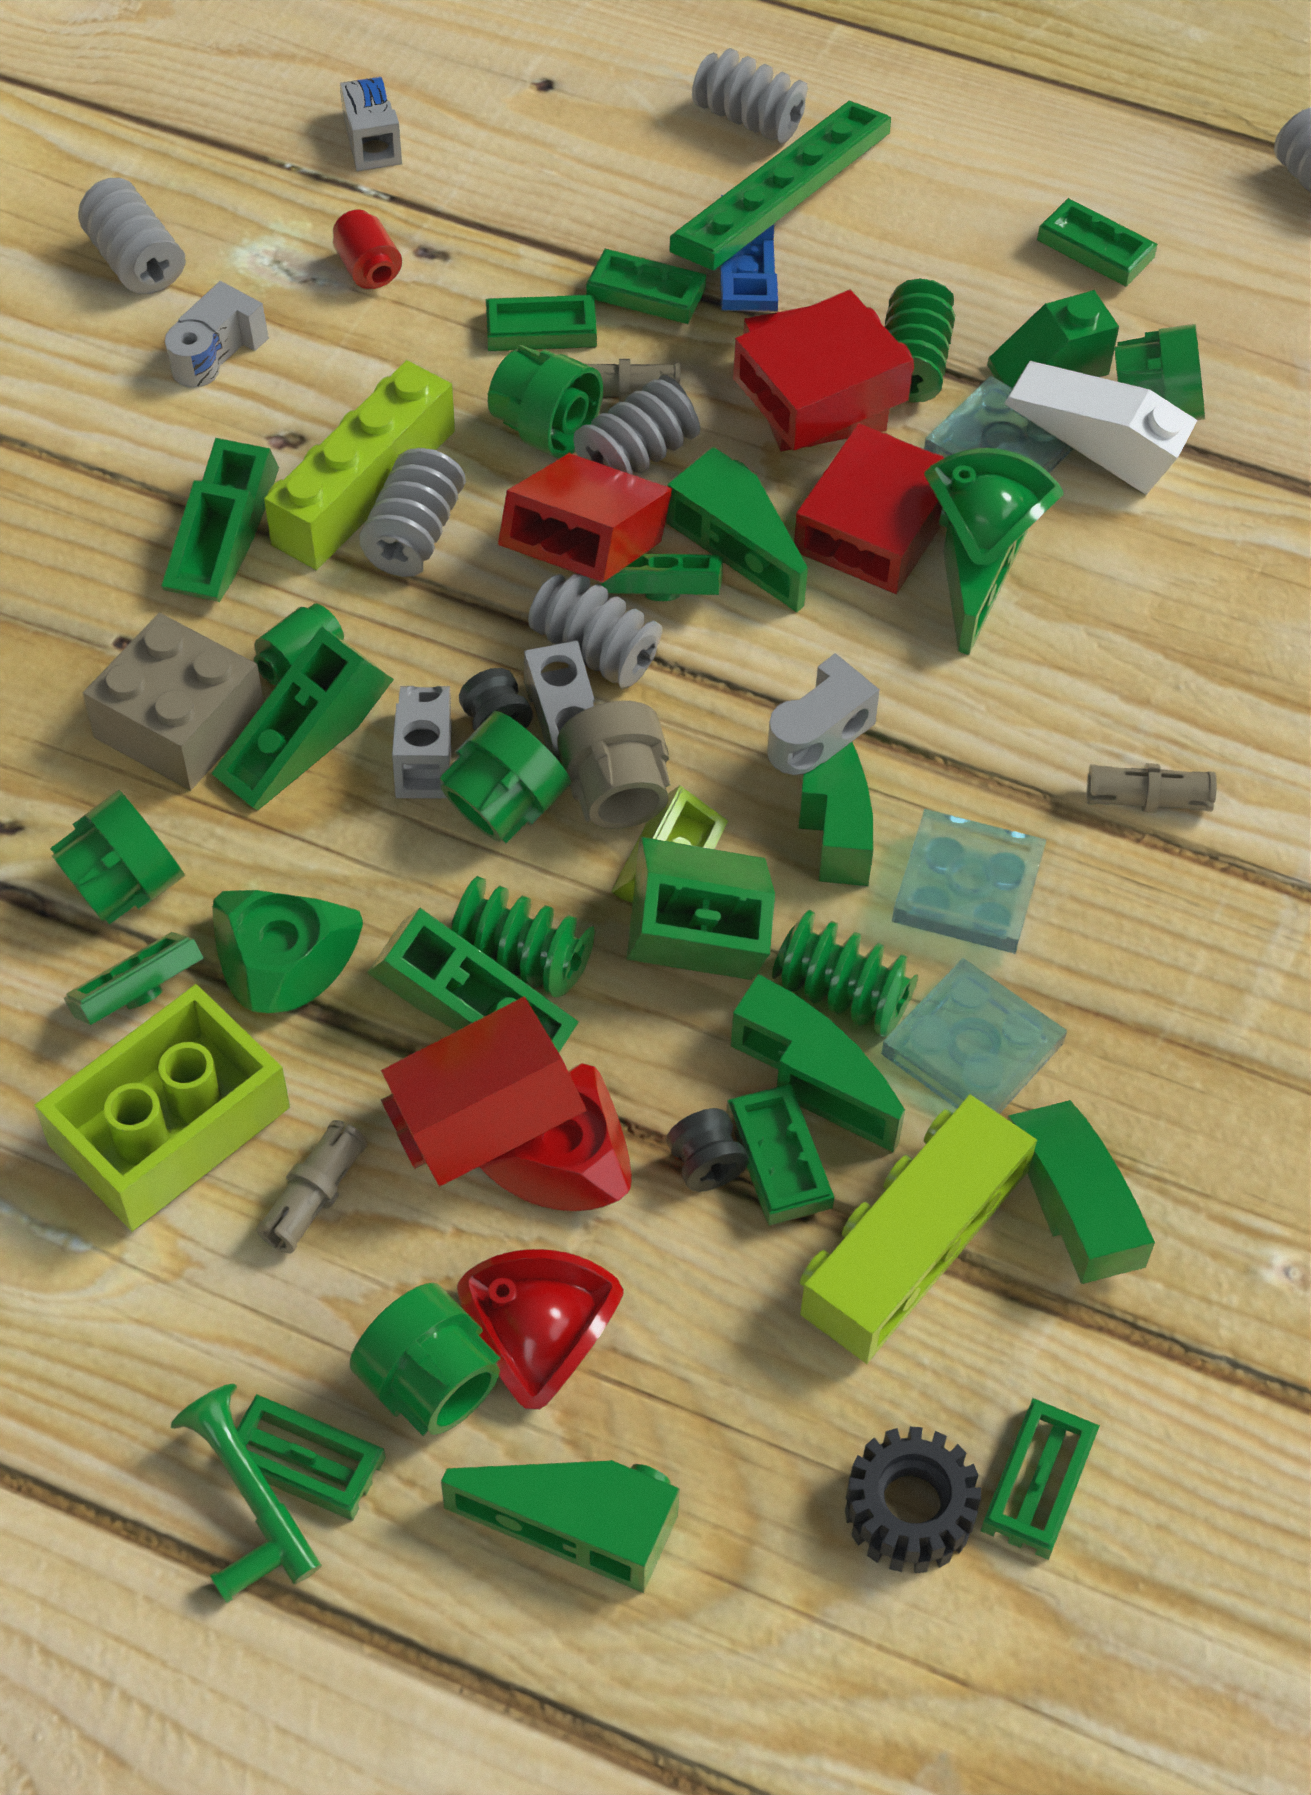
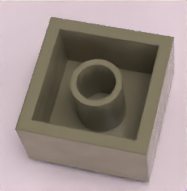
[83,612,264,791]

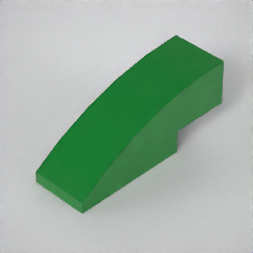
[161,437,279,602]
[798,742,874,886]
[731,974,905,1152]
[1007,1100,1155,1284]

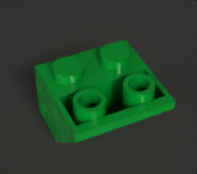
[626,837,775,980]

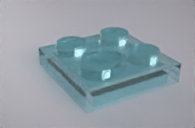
[924,376,1074,473]
[892,809,1046,954]
[881,958,1067,1114]

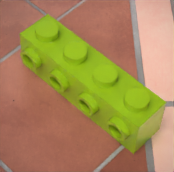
[264,360,455,571]
[799,1094,1037,1364]

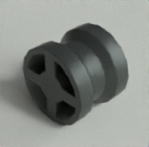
[459,668,533,731]
[666,1108,749,1192]

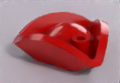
[479,1063,632,1211]
[457,1249,624,1410]

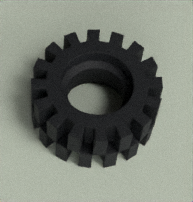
[845,1426,981,1573]

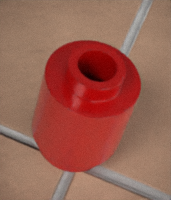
[333,209,402,289]

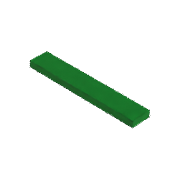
[669,100,891,271]

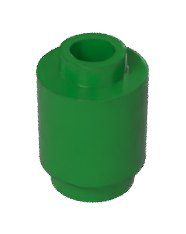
[254,603,344,685]

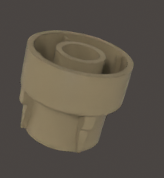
[557,701,671,829]

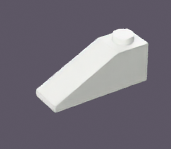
[1004,361,1197,495]

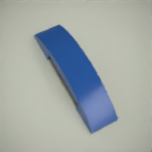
[720,195,778,312]

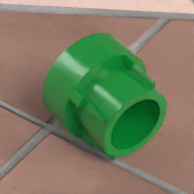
[1114,324,1205,421]
[487,345,603,459]
[439,711,571,843]
[50,790,185,925]
[349,1283,501,1436]

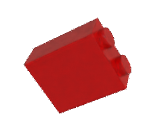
[733,289,914,451]
[794,423,945,595]
[498,453,672,583]
[381,996,587,1187]

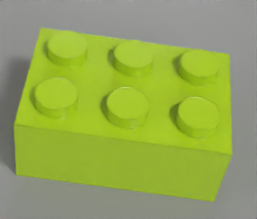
[34,984,290,1232]

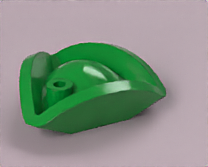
[924,448,1064,566]
[212,890,363,1013]

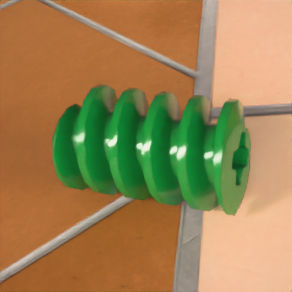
[884,278,956,403]
[451,876,595,998]
[772,910,918,1037]

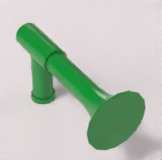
[171,1383,322,1603]

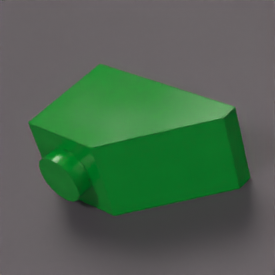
[987,290,1119,398]

